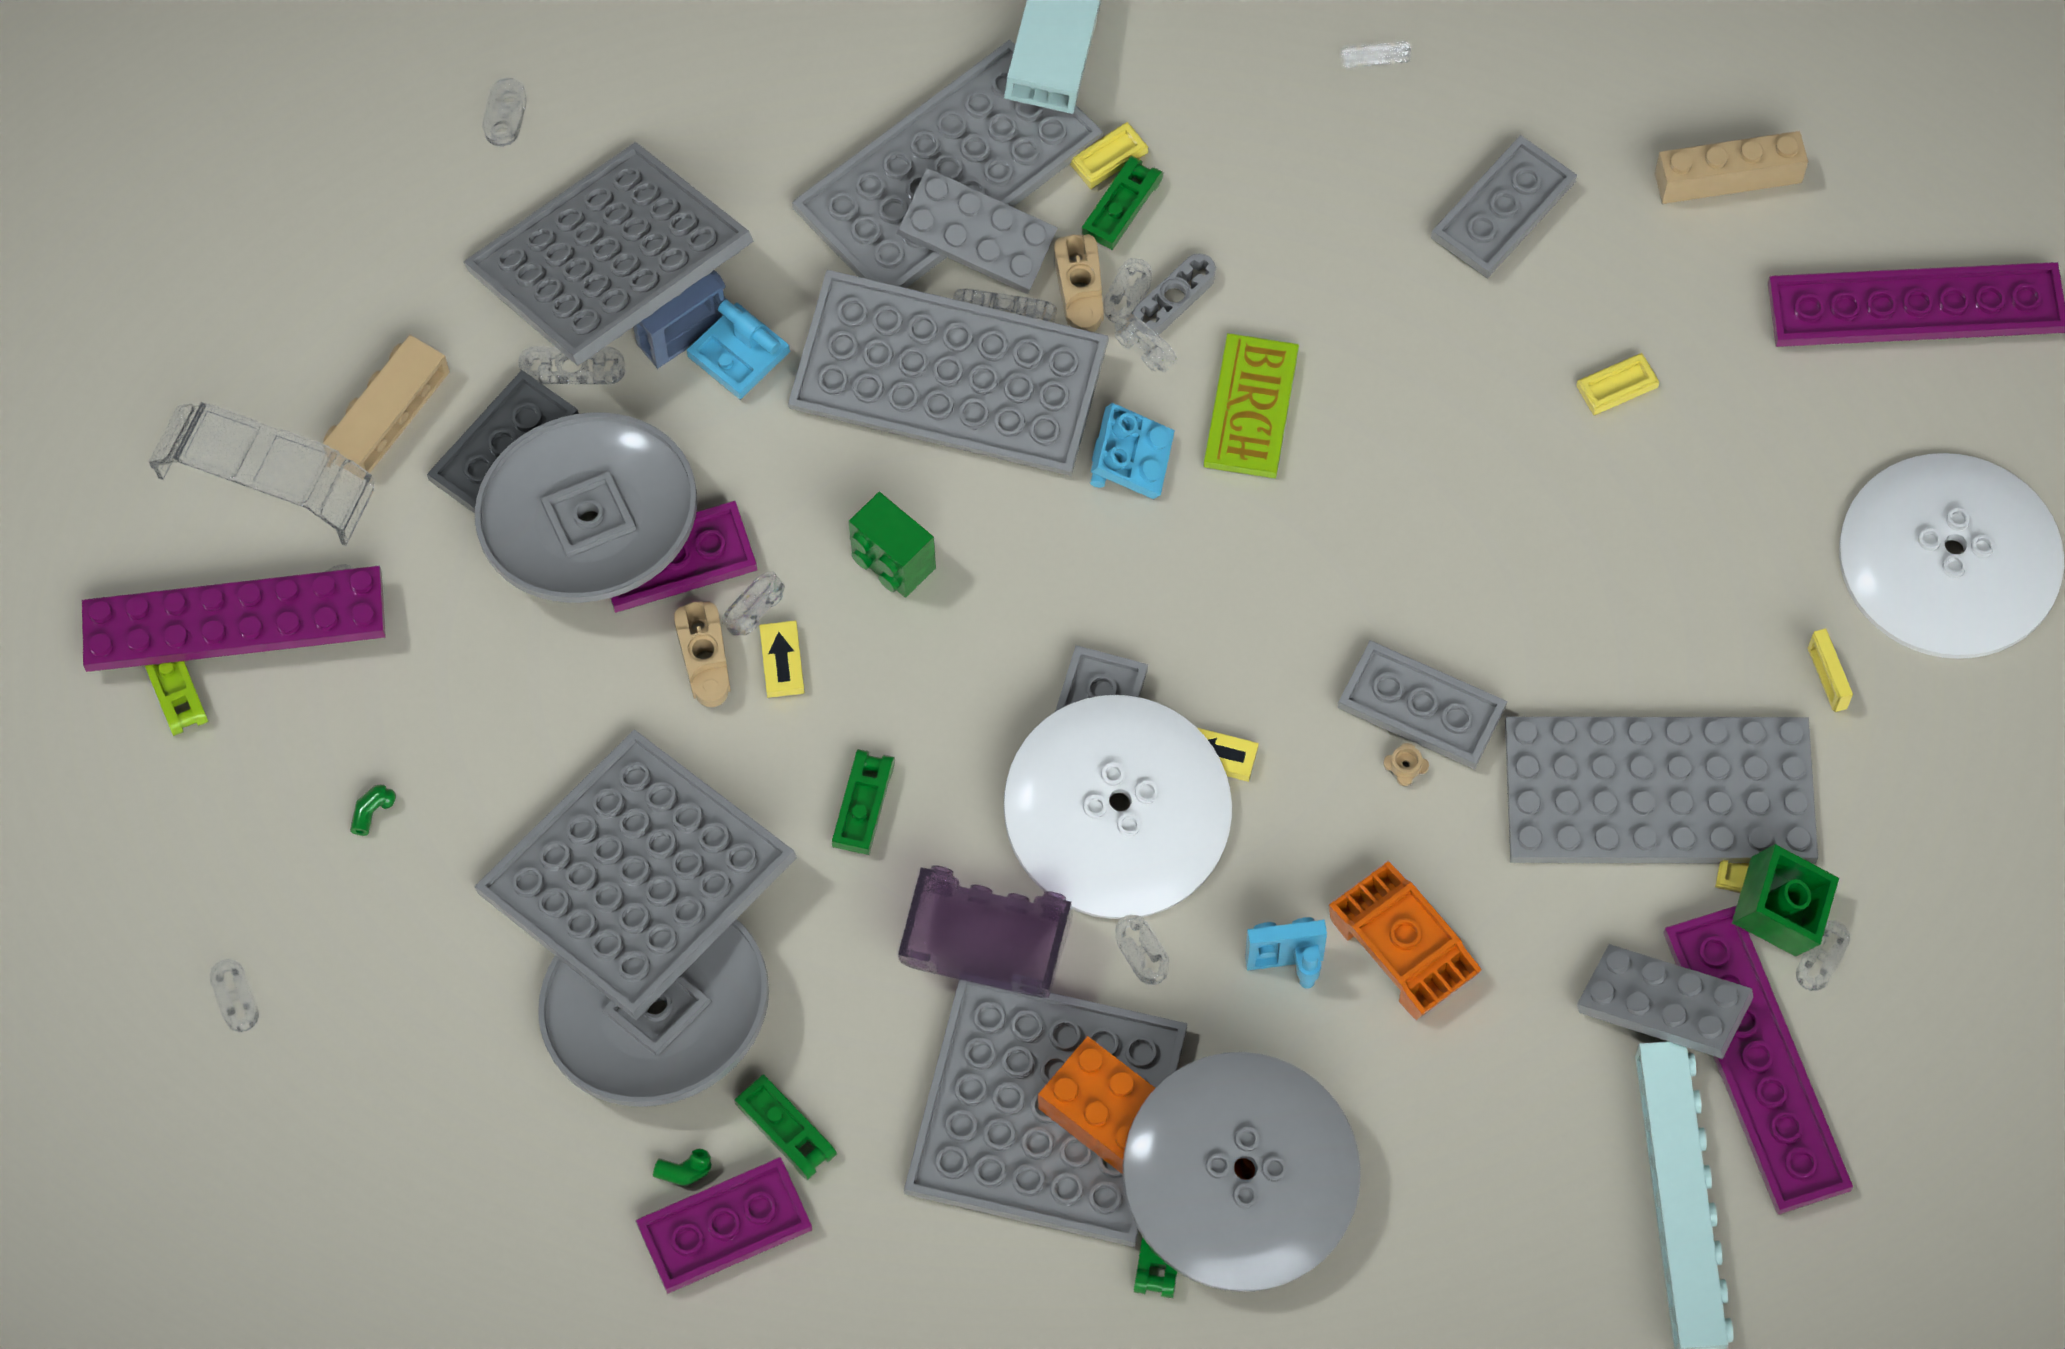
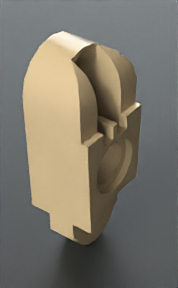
[1054,234,1104,332]
[674,601,731,707]

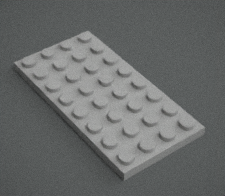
[792,40,1103,288]
[788,270,1109,476]
[1505,717,1818,864]

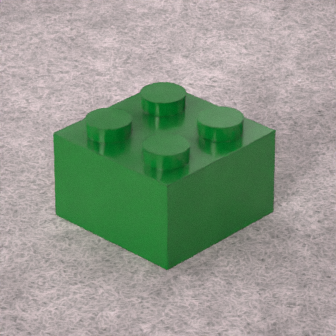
[848,491,936,598]
[1732,844,1839,957]

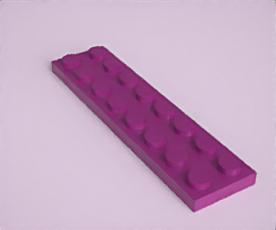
[1768,262,2065,347]
[82,566,386,672]
[1663,905,1853,1215]

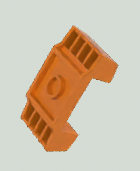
[1329,861,1482,1020]

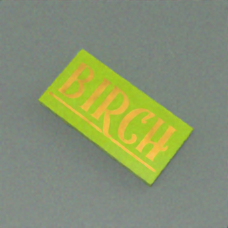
[1204,333,1299,479]

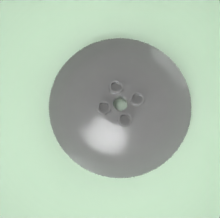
[475,412,697,603]
[538,919,769,1107]
[1123,1052,1360,1292]

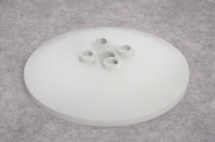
[1839,453,2064,659]
[1004,695,1232,919]

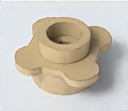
[1383,743,1429,786]

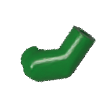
[350,784,396,836]
[653,1149,712,1186]

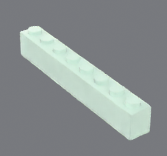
[1635,1042,1733,1349]

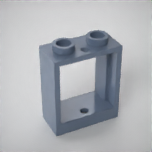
[633,270,726,369]

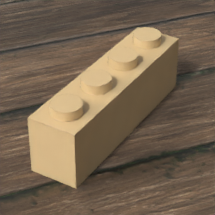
[1654,131,1808,204]
[323,335,450,481]

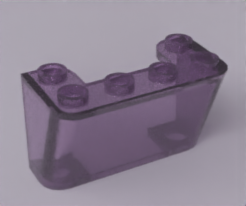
[898,865,1073,998]

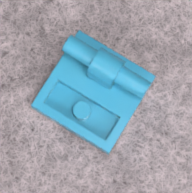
[687,299,790,400]
[1090,403,1175,499]
[1245,917,1327,989]

